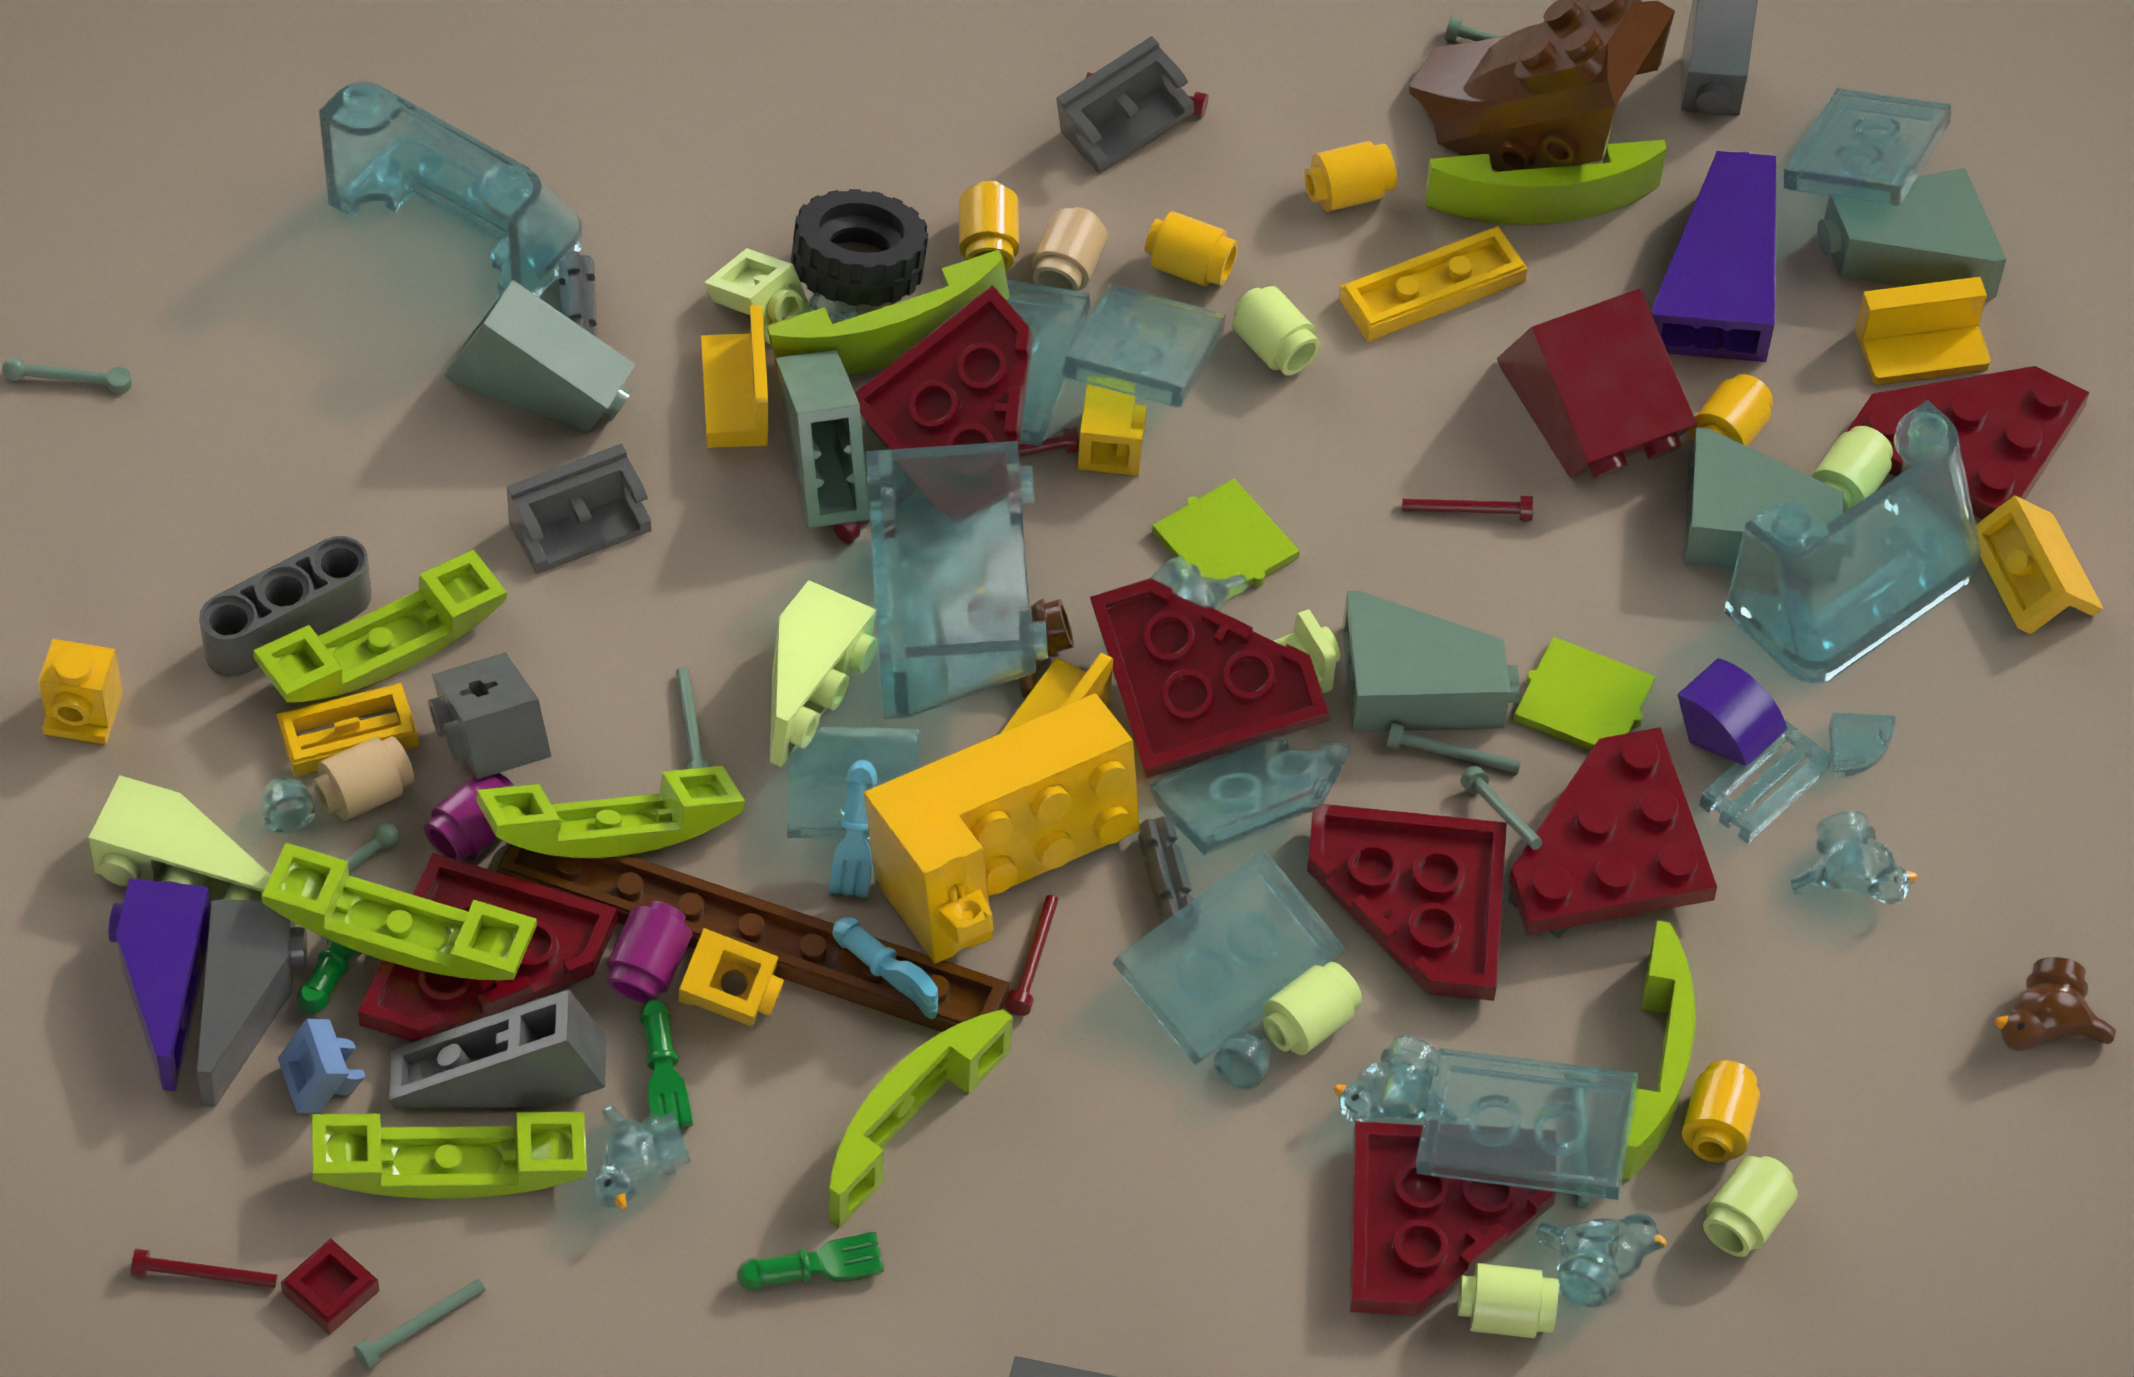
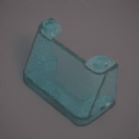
[319,82,583,298]
[1724,400,1981,683]
[866,441,1048,719]

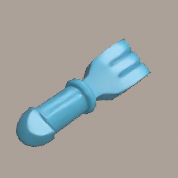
[829,760,877,899]
[832,917,938,1019]

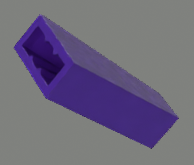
[1651,151,1776,362]

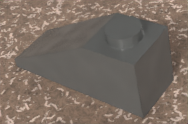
[1681,0,1758,115]
[197,900,307,1106]
[388,989,607,1108]

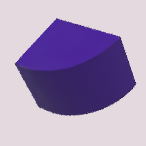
[1677,658,1787,767]

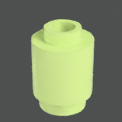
[1232,286,1321,376]
[1811,426,1893,517]
[1263,962,1362,1055]
[1703,1156,1798,1257]
[1457,1263,1559,1338]

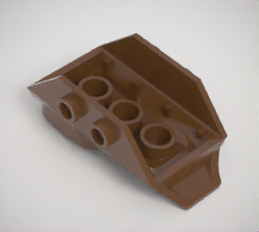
[1409,0,1675,172]

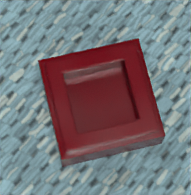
[281,1238,380,1335]

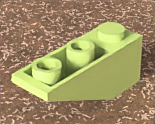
[770,580,878,767]
[88,775,271,903]

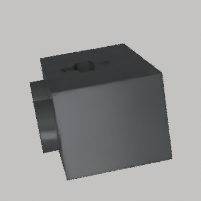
[428,652,552,779]

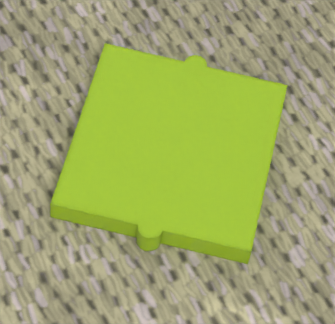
[1152,478,1300,605]
[1513,636,1656,751]

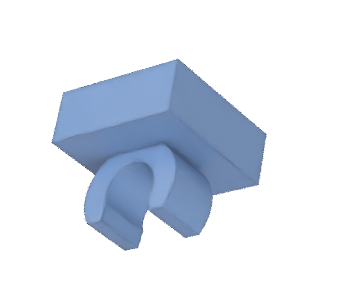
[278,1019,365,1113]

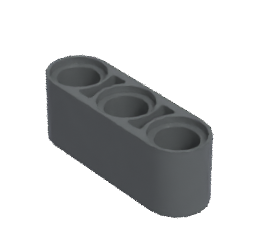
[199,536,372,676]

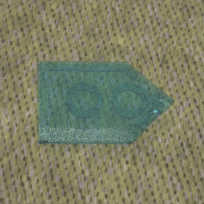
[1150,739,1350,855]

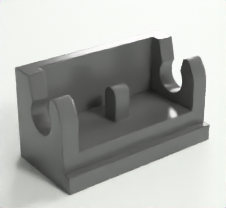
[1056,36,1195,174]
[506,443,652,574]

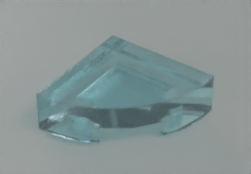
[1829,712,1896,778]

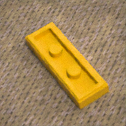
[1339,226,1528,342]

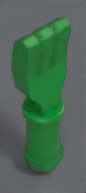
[297,939,362,1015]
[640,999,693,1131]
[737,1232,884,1290]

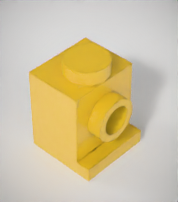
[1078,374,1147,476]
[39,639,123,745]
[678,928,785,1027]

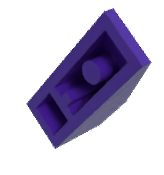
[108,878,211,1091]

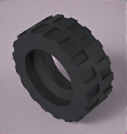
[791,189,929,307]

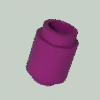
[424,773,514,861]
[607,900,693,1004]

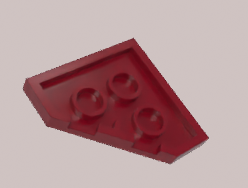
[855,285,1034,537]
[1846,366,2090,519]
[1090,578,1330,778]
[1509,727,1718,936]
[1307,803,1507,1001]
[358,853,618,1042]
[1350,1121,1557,1316]

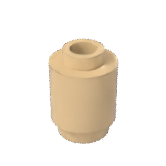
[1032,207,1108,299]
[312,736,415,821]

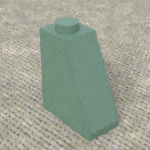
[1818,168,2006,299]
[444,280,636,434]
[776,350,870,528]
[1684,427,1853,579]
[1342,591,1520,732]

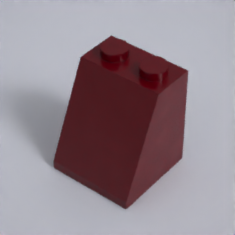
[1497,288,1697,480]

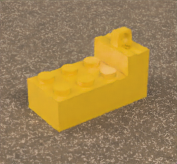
[864,693,1140,964]

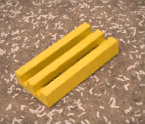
[276,683,419,778]

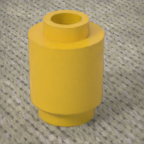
[1304,141,1397,212]
[958,181,1019,271]
[1144,211,1239,287]
[1689,374,1773,447]
[1682,1060,1760,1163]

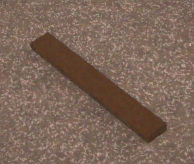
[496,844,1010,1032]

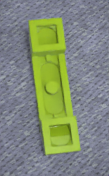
[1424,139,1667,225]
[767,250,1010,374]
[253,549,507,702]
[476,766,745,858]
[261,843,537,980]
[1617,920,1696,1180]
[829,1009,1013,1229]
[312,1112,587,1199]

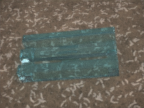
[1699,719,1833,844]

